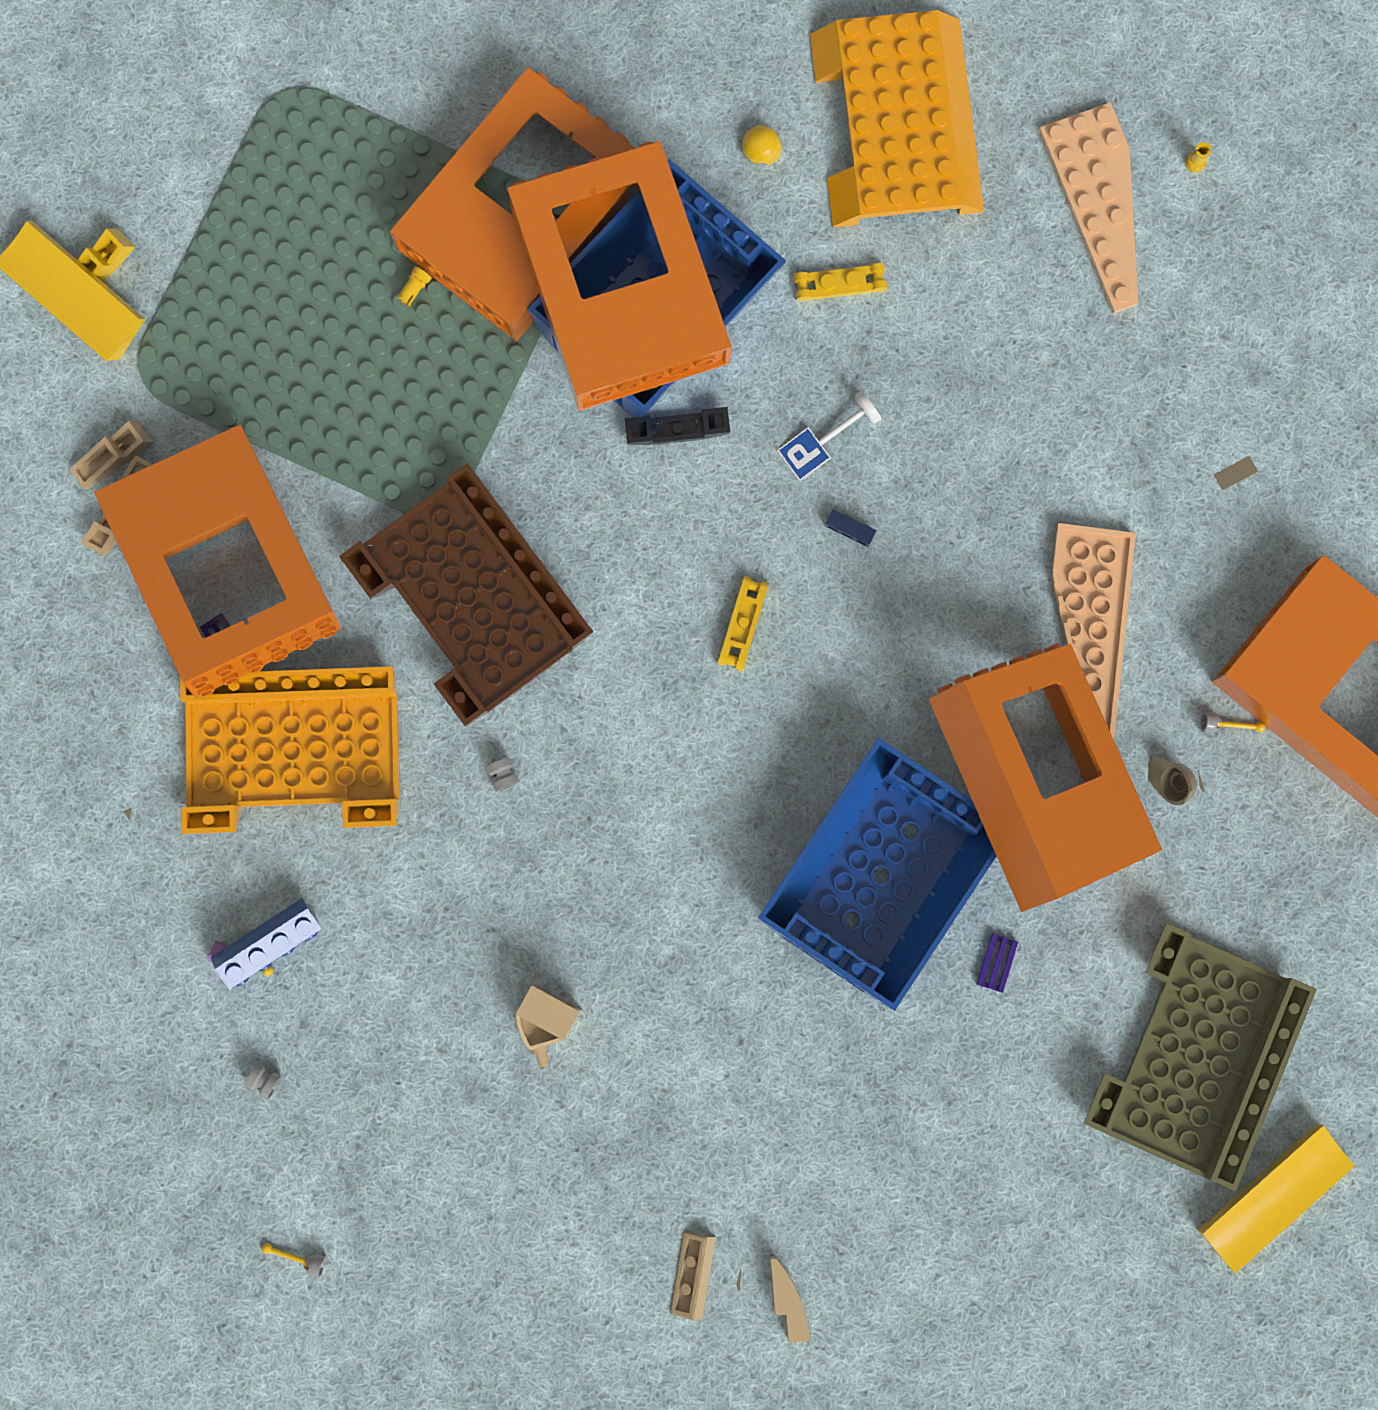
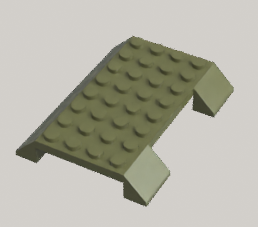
[1083,923,1317,1191]

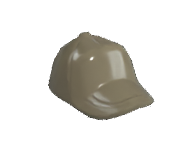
[1148,755,1197,805]

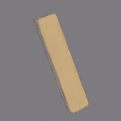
[670,1231,716,1320]

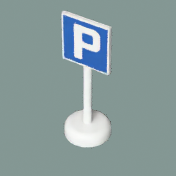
[777,391,882,481]

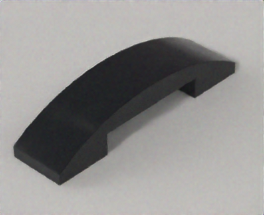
[624,407,730,445]

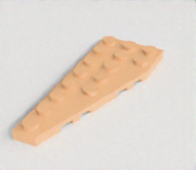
[1039,102,1139,314]
[1051,523,1136,739]

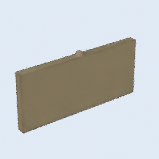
[1214,456,1258,490]

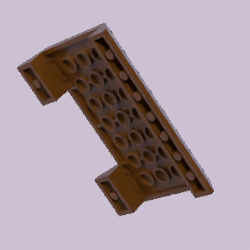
[339,463,593,727]

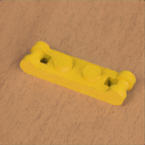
[793,263,888,301]
[718,575,769,672]

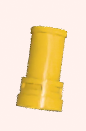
[1185,142,1212,173]
[396,266,432,307]

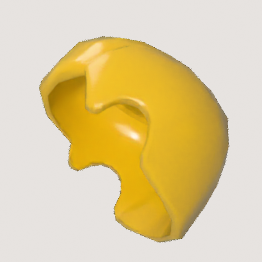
[741,125,783,165]

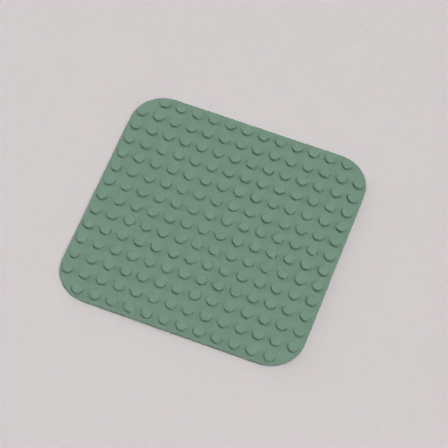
[138,88,569,513]

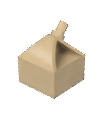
[516,985,582,1068]

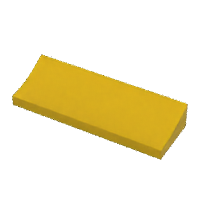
[0,221,145,361]
[1197,1123,1355,1274]

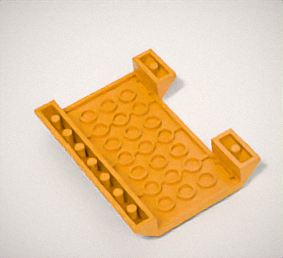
[810,10,984,227]
[180,666,400,834]

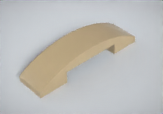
[81,455,153,557]

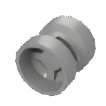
[485,757,520,792]
[244,1063,282,1100]

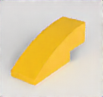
[78,228,135,282]

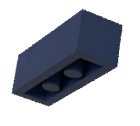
[825,509,877,547]

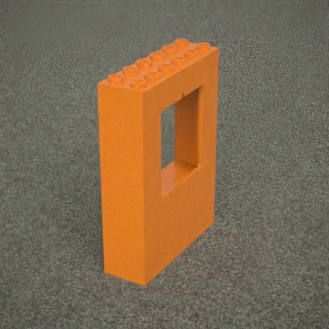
[390,67,640,342]
[507,141,732,411]
[94,424,341,698]
[1212,555,1378,818]
[929,643,1162,912]

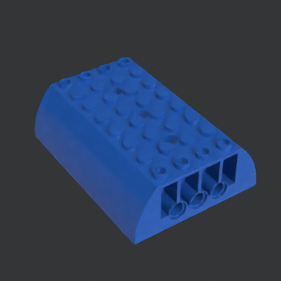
[527,159,786,417]
[758,737,997,1011]

